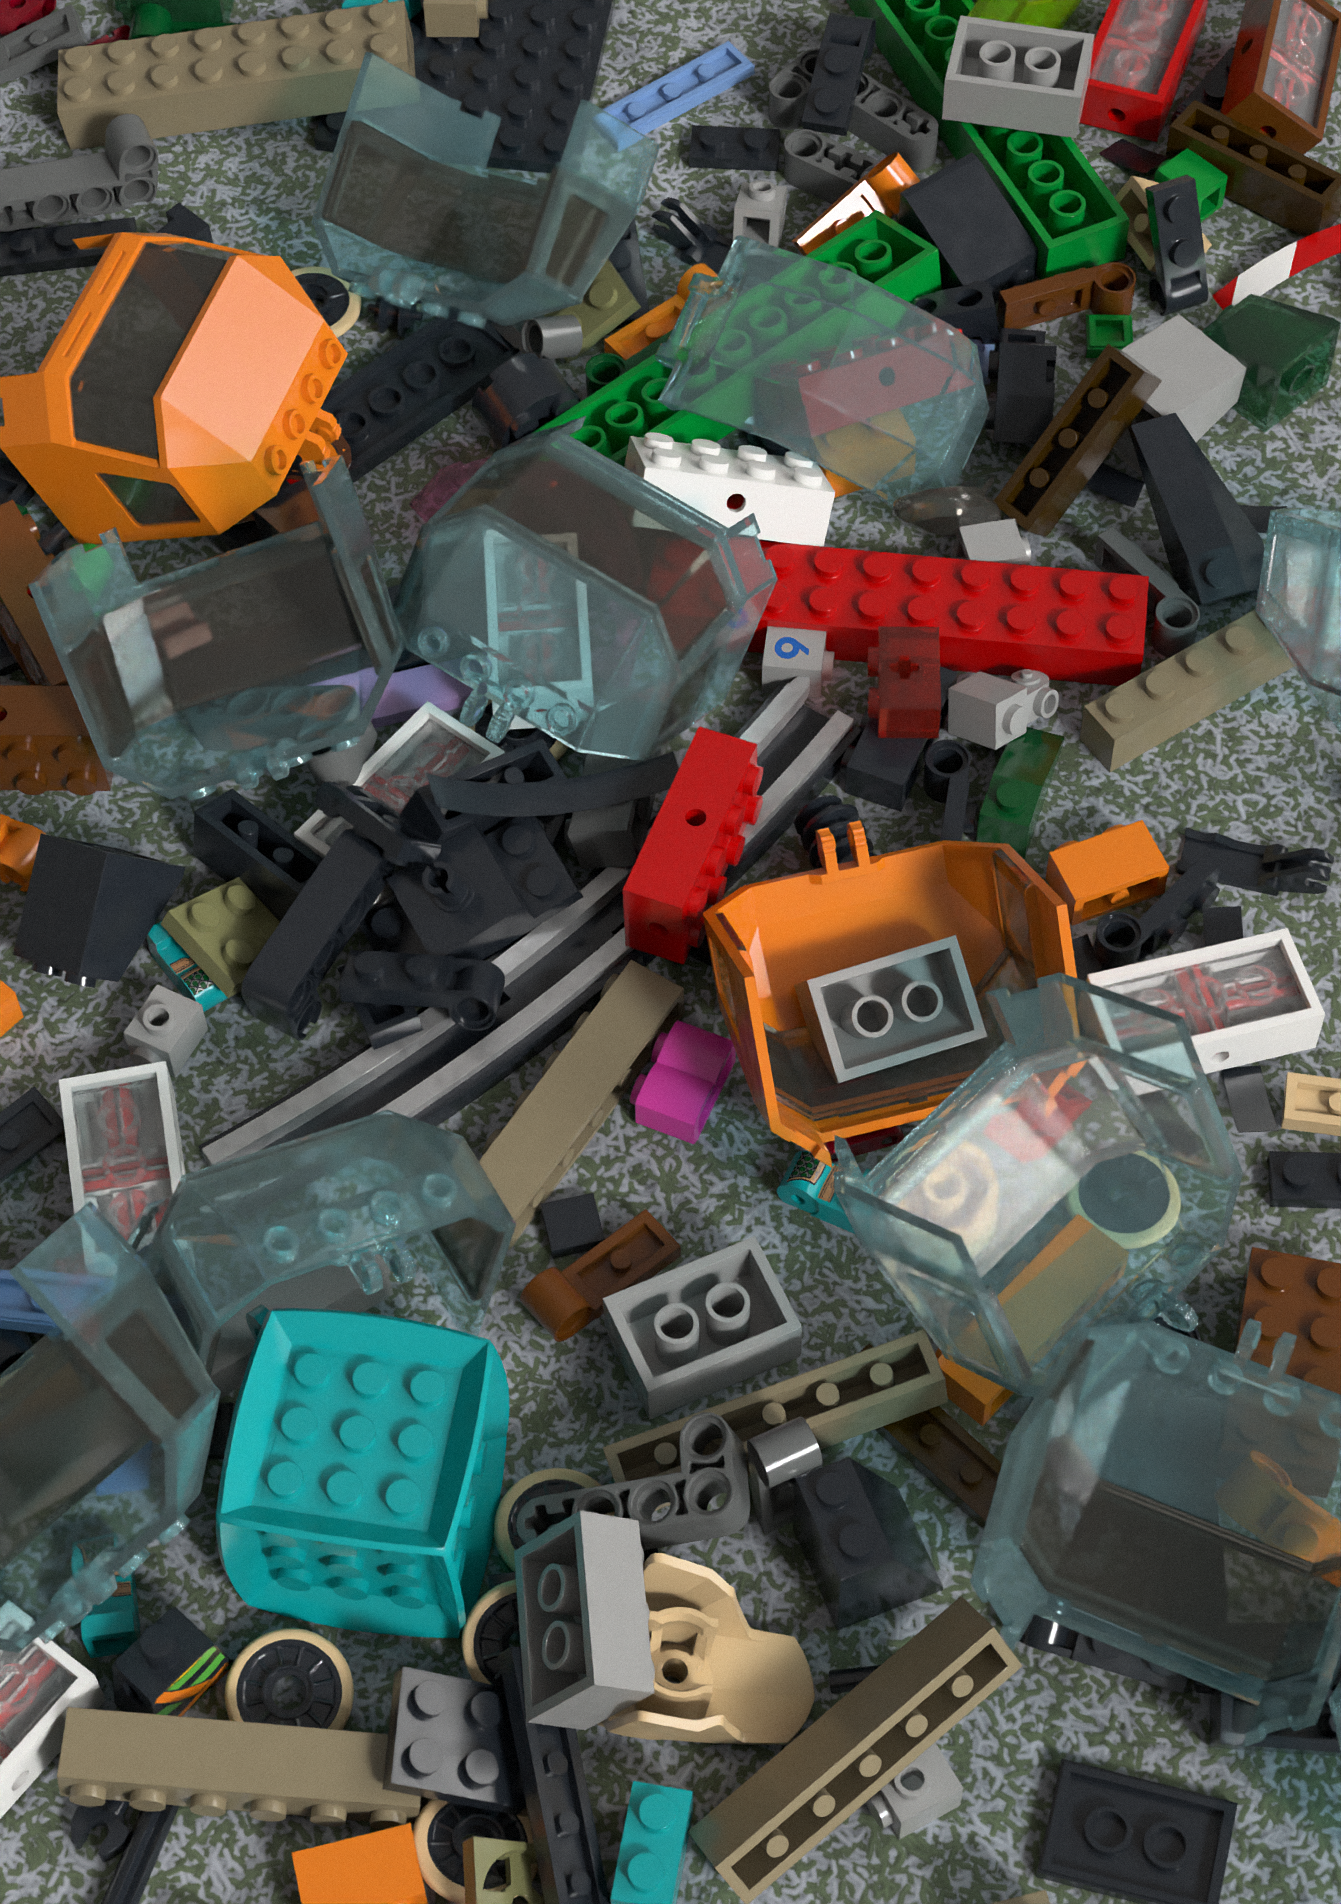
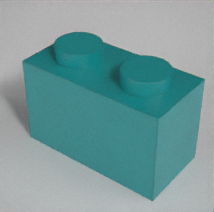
[610,1781,693,1904]

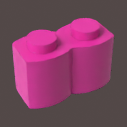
[630,1020,736,1144]

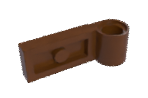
[997,262,1136,329]
[520,1209,681,1342]

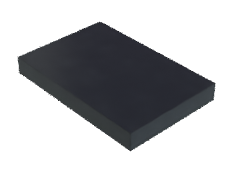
[1036,1759,1238,1904]

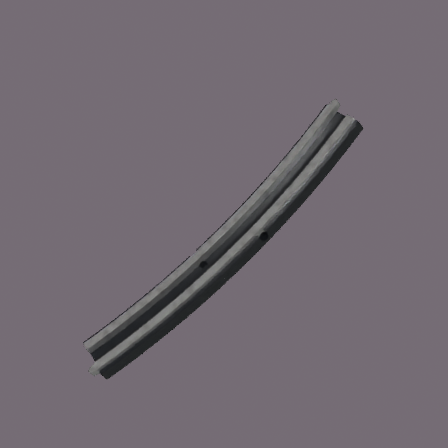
[198,676,862,1239]

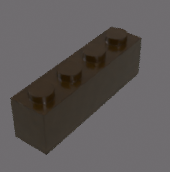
[1166,100,1341,237]
[992,344,1162,537]

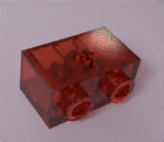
[867,627,941,738]

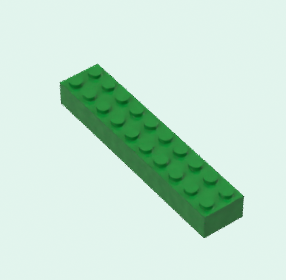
[845,0,1130,280]
[521,210,942,527]

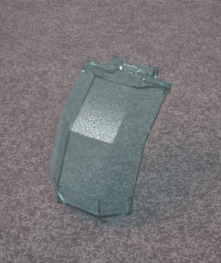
[655,235,989,511]

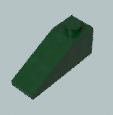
[976,727,1065,859]

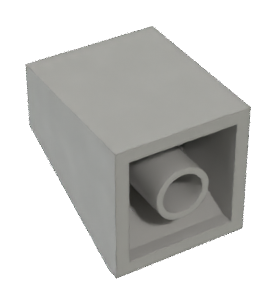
[1111,314,1246,476]

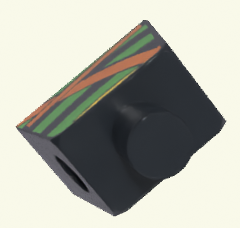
[112,1607,233,1717]

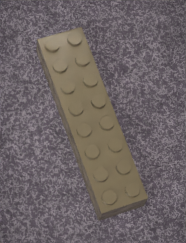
[57,0,417,150]

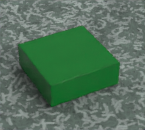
[1085,314,1133,358]

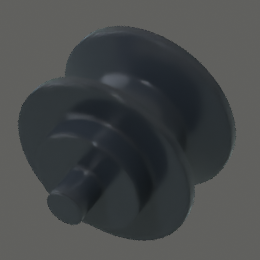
[368,287,423,337]

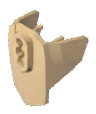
[598,1553,815,1745]

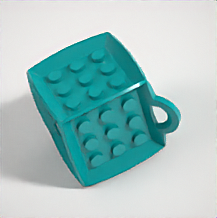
[216,1304,509,1638]

